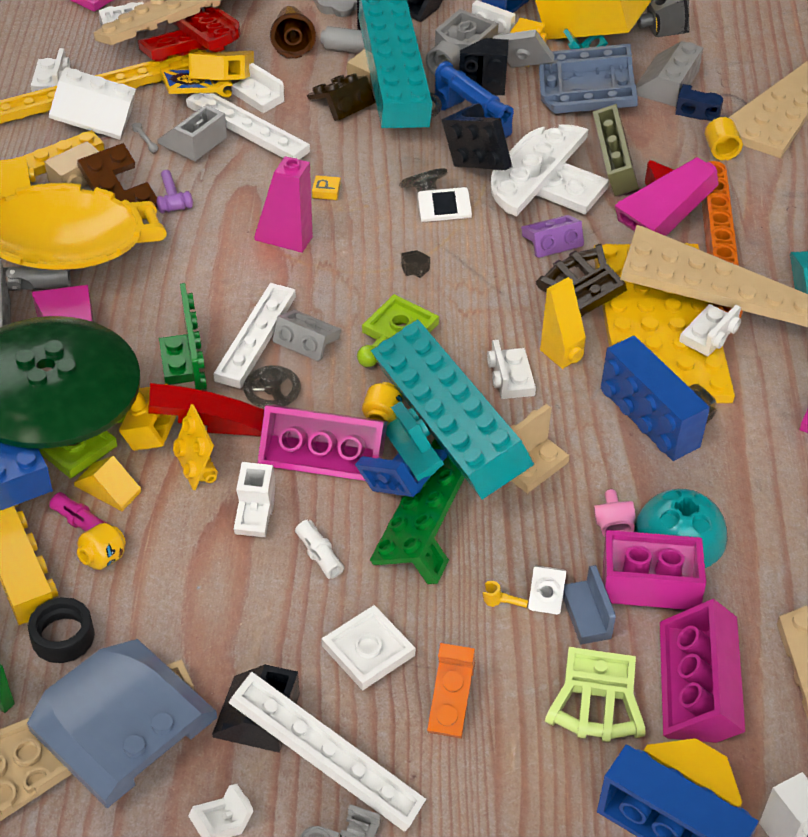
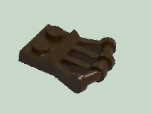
[536,244,627,317]

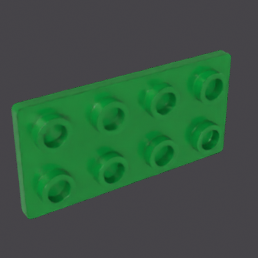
[159,283,207,390]

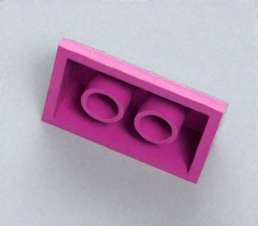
[602,530,706,610]

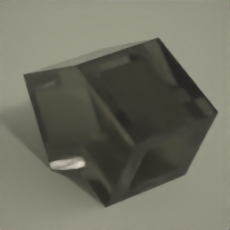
[401,250,430,278]

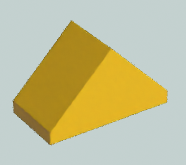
[74,456,141,511]

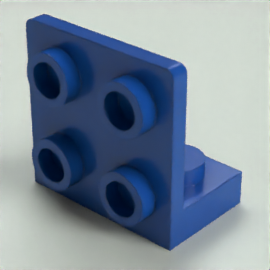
[355,449,447,497]

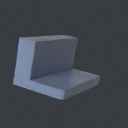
[563,565,616,645]

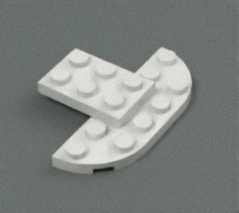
[491,124,609,217]

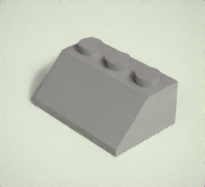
[636,41,703,107]

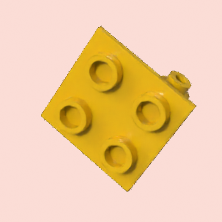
[173,404,218,490]

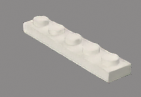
[214,283,296,389]

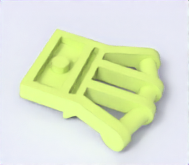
[545,647,646,742]

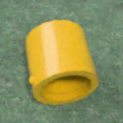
[704,117,743,161]

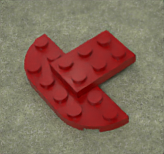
[137,7,241,62]

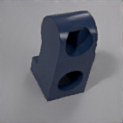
[675,84,723,121]

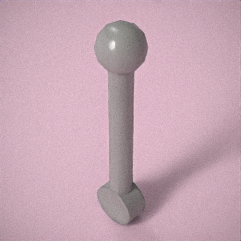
[132,123,158,153]

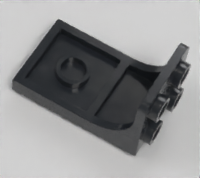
[442,103,513,170]

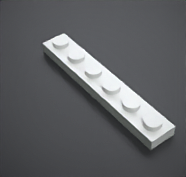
[186,93,310,160]
[229,672,426,832]

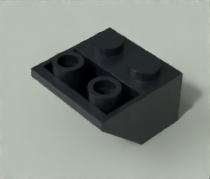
[459,38,509,95]
[212,664,300,753]

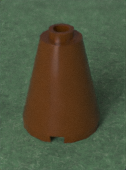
[270,6,316,58]

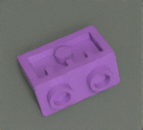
[521,215,584,258]

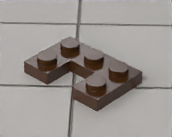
[77,143,158,208]

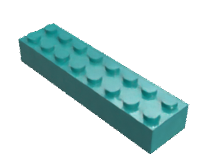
[358,0,432,128]
[371,319,534,500]

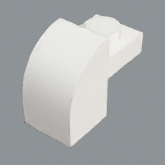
[234,462,275,538]

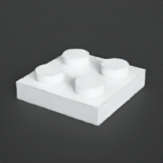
[322,605,416,691]

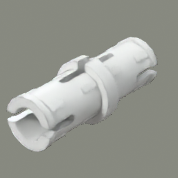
[295,520,344,579]

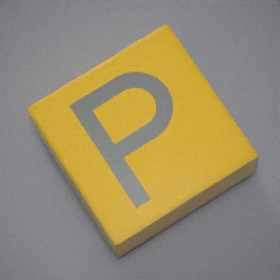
[312,175,341,200]

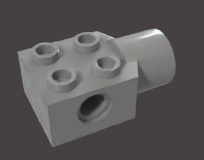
[426,9,499,75]

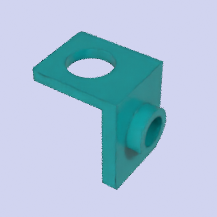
[563,29,608,49]

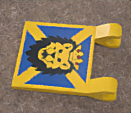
[160,69,232,97]

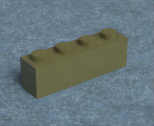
[593,104,639,196]

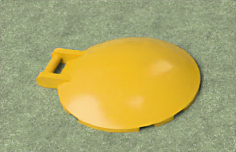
[0,183,167,270]

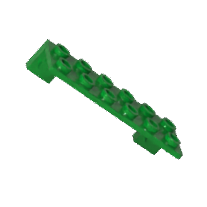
[370,439,465,584]

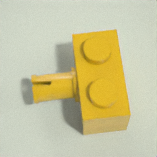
[119,384,177,451]

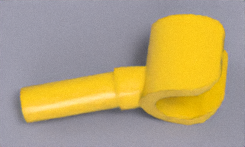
[482,581,528,608]

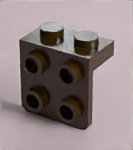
[307,73,376,121]

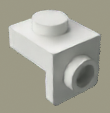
[188,784,253,837]

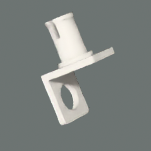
[528,565,566,614]

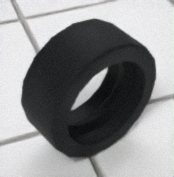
[27,597,95,663]

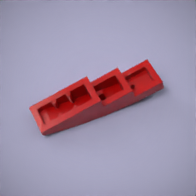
[148,383,264,436]

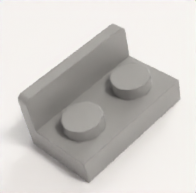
[273,309,341,361]

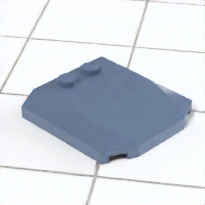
[539,44,638,114]
[27,639,217,808]

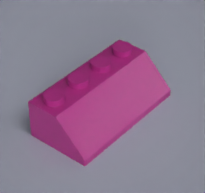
[257,405,388,481]
[660,598,745,743]

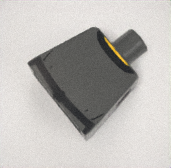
[637,0,689,37]

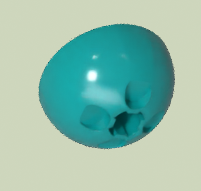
[634,488,728,568]

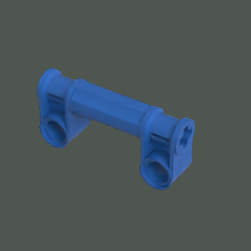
[434,61,514,138]

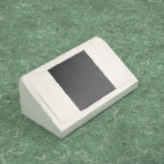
[417,187,472,222]

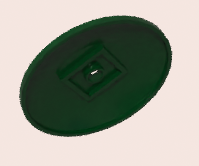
[0,316,140,449]

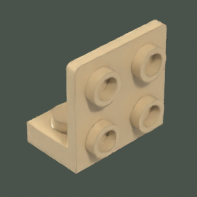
[511,404,569,494]

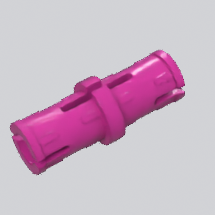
[49,492,108,531]

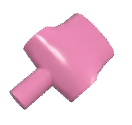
[594,489,635,537]

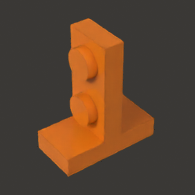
[427,643,475,739]

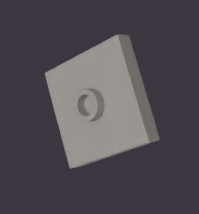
[493,29,555,68]

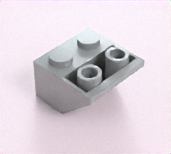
[157,105,227,161]

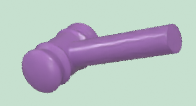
[157,170,193,214]

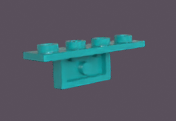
[386,401,444,481]

